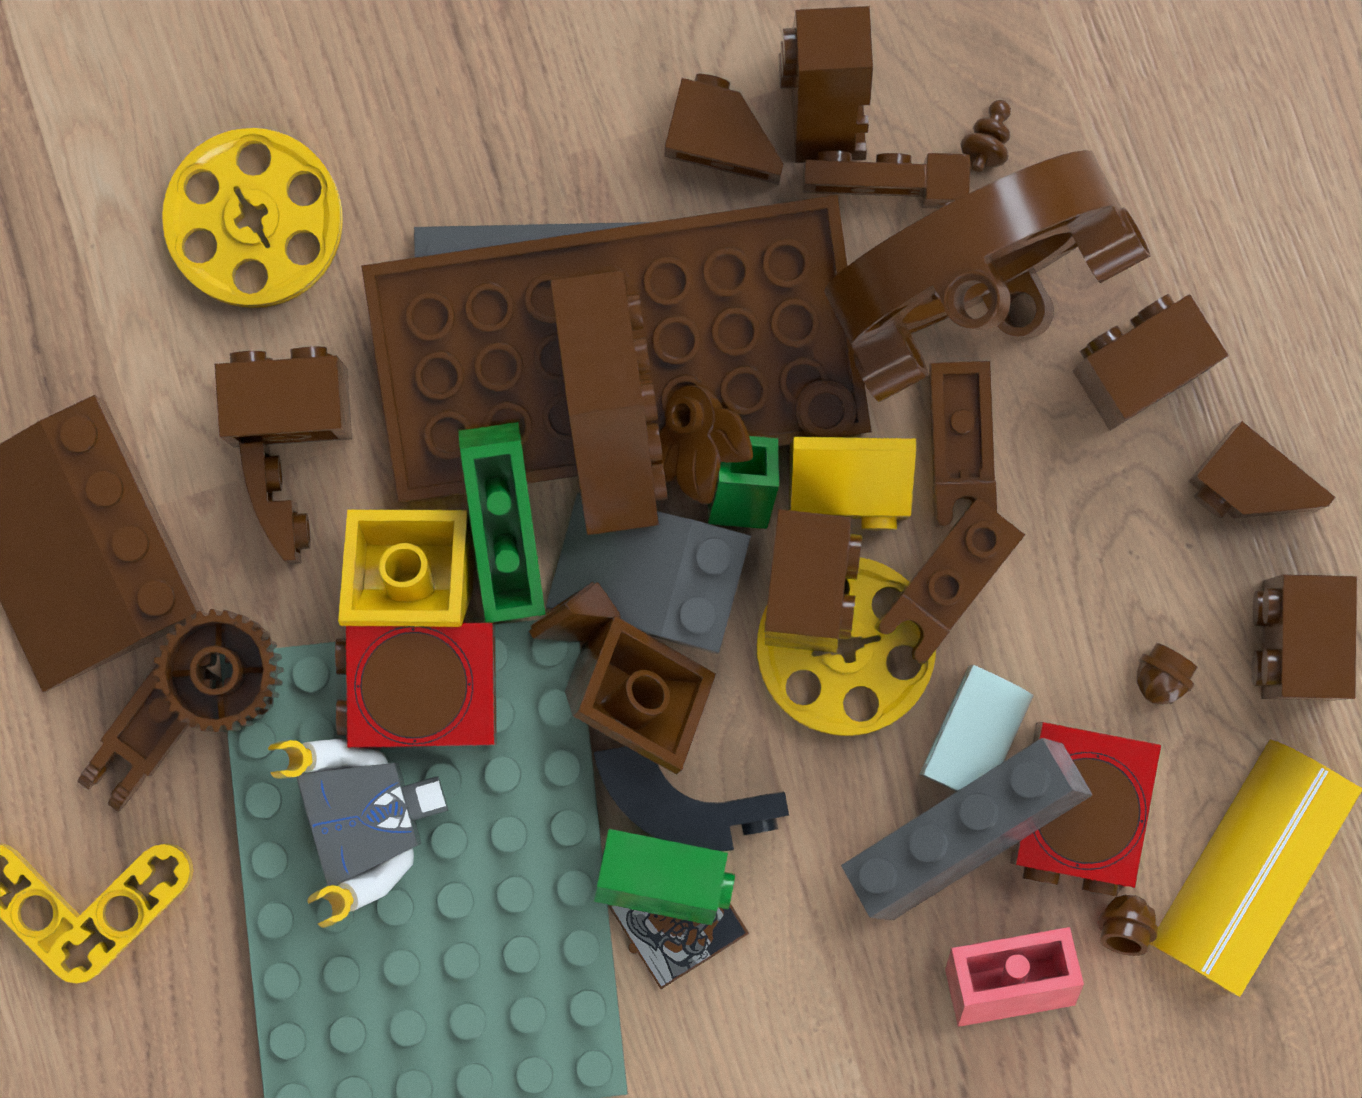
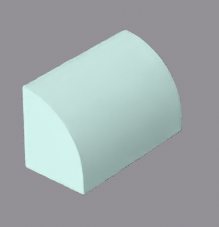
[919,665,1034,792]

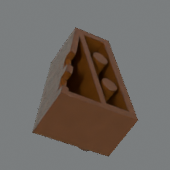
[779,6,873,163]

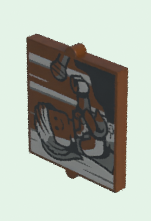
[608,903,750,989]

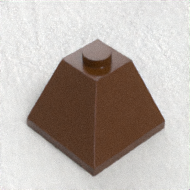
[565,616,716,775]

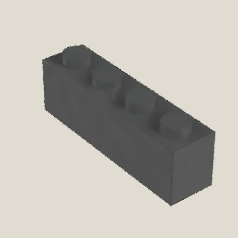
[841,738,1093,920]

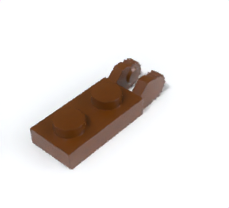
[78,664,222,812]

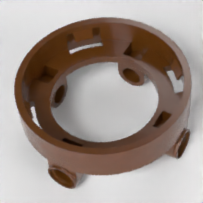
[824,150,1151,402]

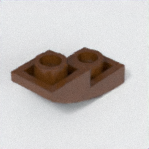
[239,442,311,564]

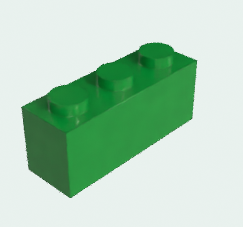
[458,422,546,623]

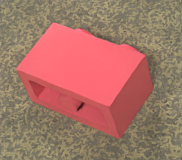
[945,927,1084,1027]

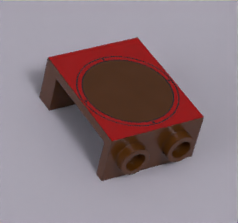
[335,623,497,748]
[1010,722,1161,896]

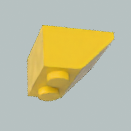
[789,437,916,530]
[338,509,475,627]

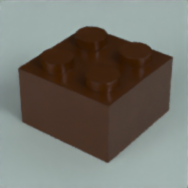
[1073,294,1229,431]
[215,346,352,447]
[764,509,862,653]
[1252,574,1357,701]

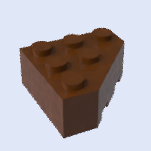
[551,270,668,535]

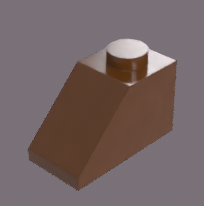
[664,73,784,185]
[1188,421,1336,519]

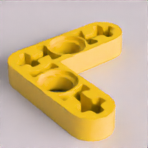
[0,843,194,984]

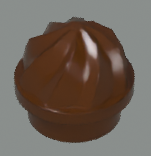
[1137,643,1198,705]
[1098,895,1158,956]

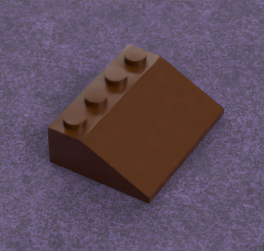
[0,395,205,693]

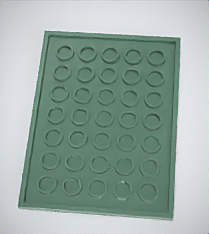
[219,620,628,1098]

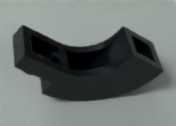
[594,746,789,852]

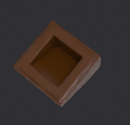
[528,582,621,642]

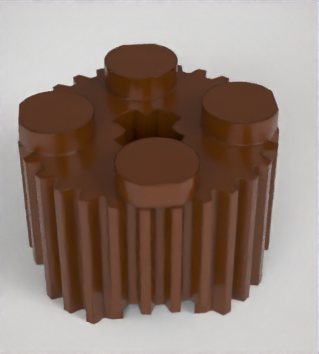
[153,609,284,733]

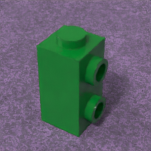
[593,829,735,925]

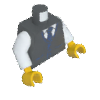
[268,738,448,928]

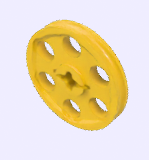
[162,128,343,308]
[756,557,936,736]

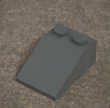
[546,492,751,654]

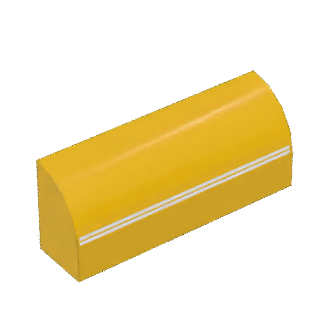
[1149,739,1362,997]

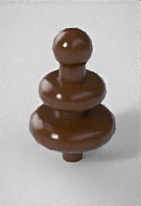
[960,100,1011,172]

